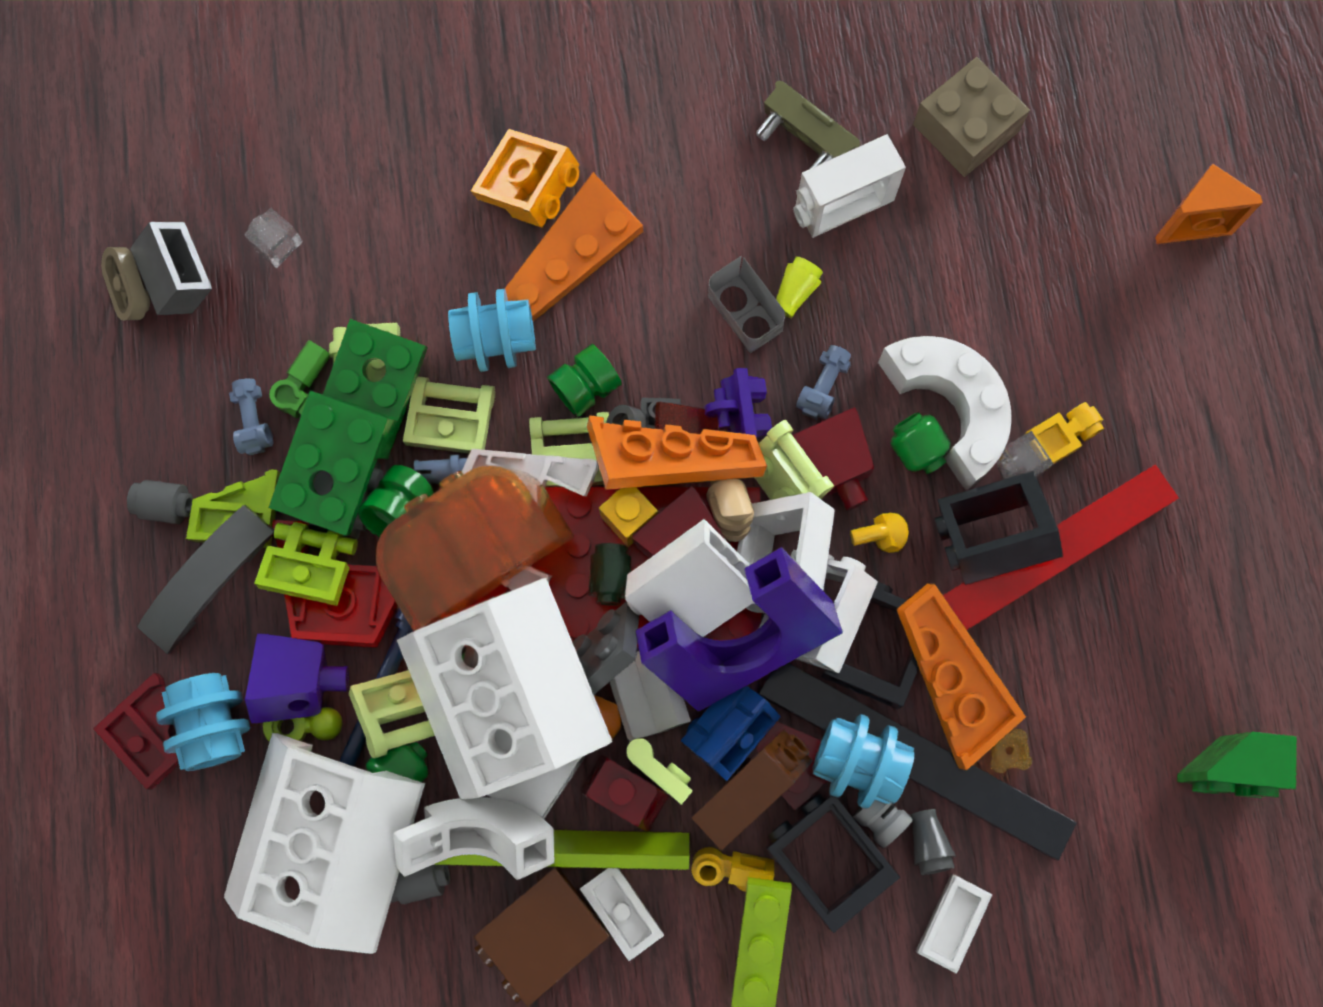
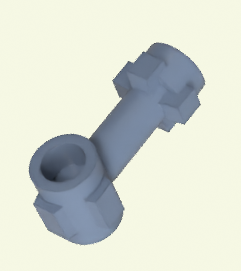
[796,345,851,420]
[229,378,273,455]

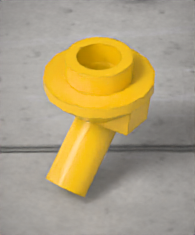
[850,512,909,553]

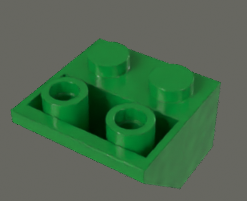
[1177,732,1297,798]

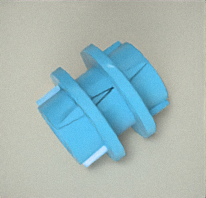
[448,289,536,372]
[156,673,250,771]
[813,714,914,809]

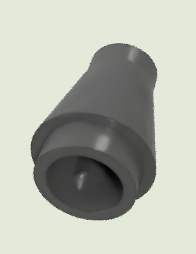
[911,809,956,875]

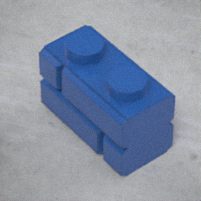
[681,686,781,781]

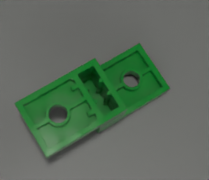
[268,319,428,536]

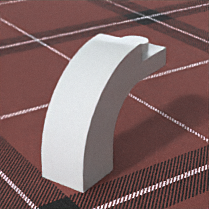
[393,797,554,880]

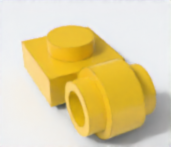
[1023,402,1105,469]
[691,847,774,892]

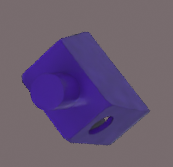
[245,634,349,723]

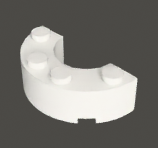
[878,336,1011,491]

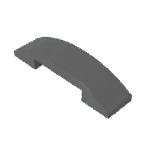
[137,505,274,654]

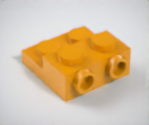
[471,129,580,228]

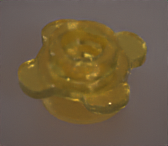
[990,729,1032,773]

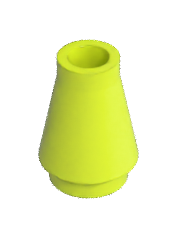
[776,257,823,318]

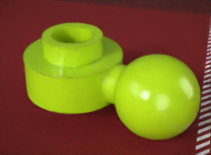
[263,707,343,742]

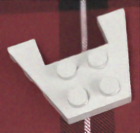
[439,449,599,591]

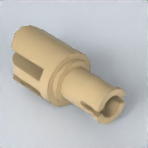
[706,479,754,542]

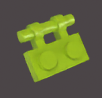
[254,522,358,606]

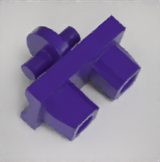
[704,368,772,440]

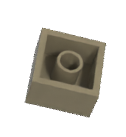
[913,57,1030,177]

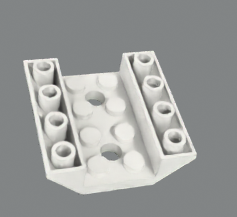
[397,578,613,799]
[224,733,425,954]

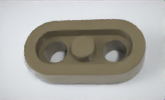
[101,247,150,321]

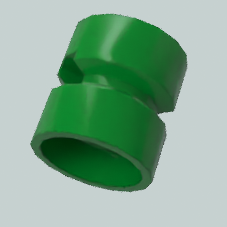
[547,344,622,418]
[358,465,434,542]

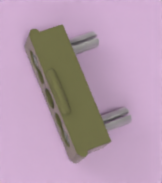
[756,81,860,169]

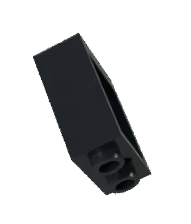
[934,471,1063,585]
[821,582,919,710]
[765,793,900,933]

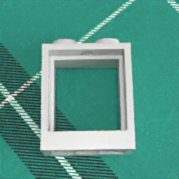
[793,134,906,238]
[737,492,835,613]
[759,550,878,673]

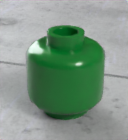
[890,412,951,474]
[366,742,429,783]

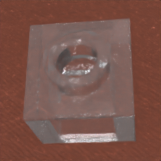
[244,208,303,269]
[997,431,1054,479]

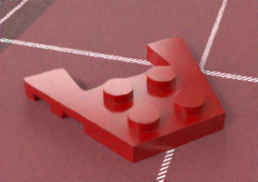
[272,520,431,648]

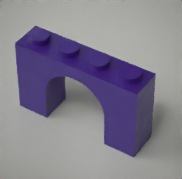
[636,547,843,712]

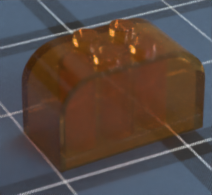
[376,466,575,631]

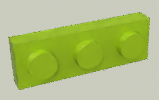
[731,877,792,1007]

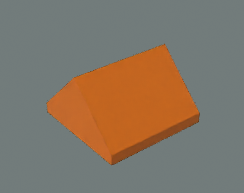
[1155,164,1263,244]

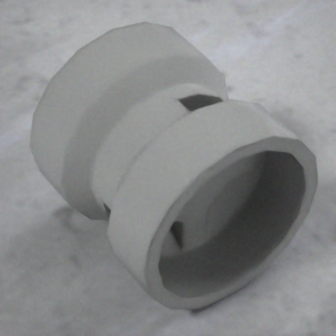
[852,800,913,848]

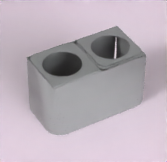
[708,256,785,353]

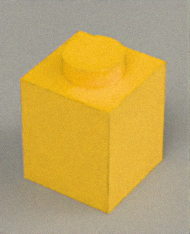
[599,487,658,547]

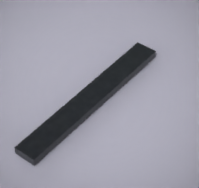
[759,663,1077,861]

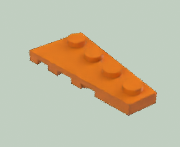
[505,172,644,322]
[587,415,767,490]
[896,584,1026,770]

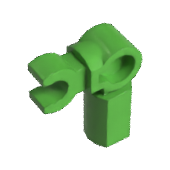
[270,340,330,418]

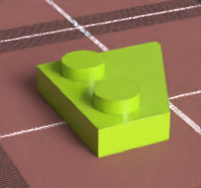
[186,469,281,548]

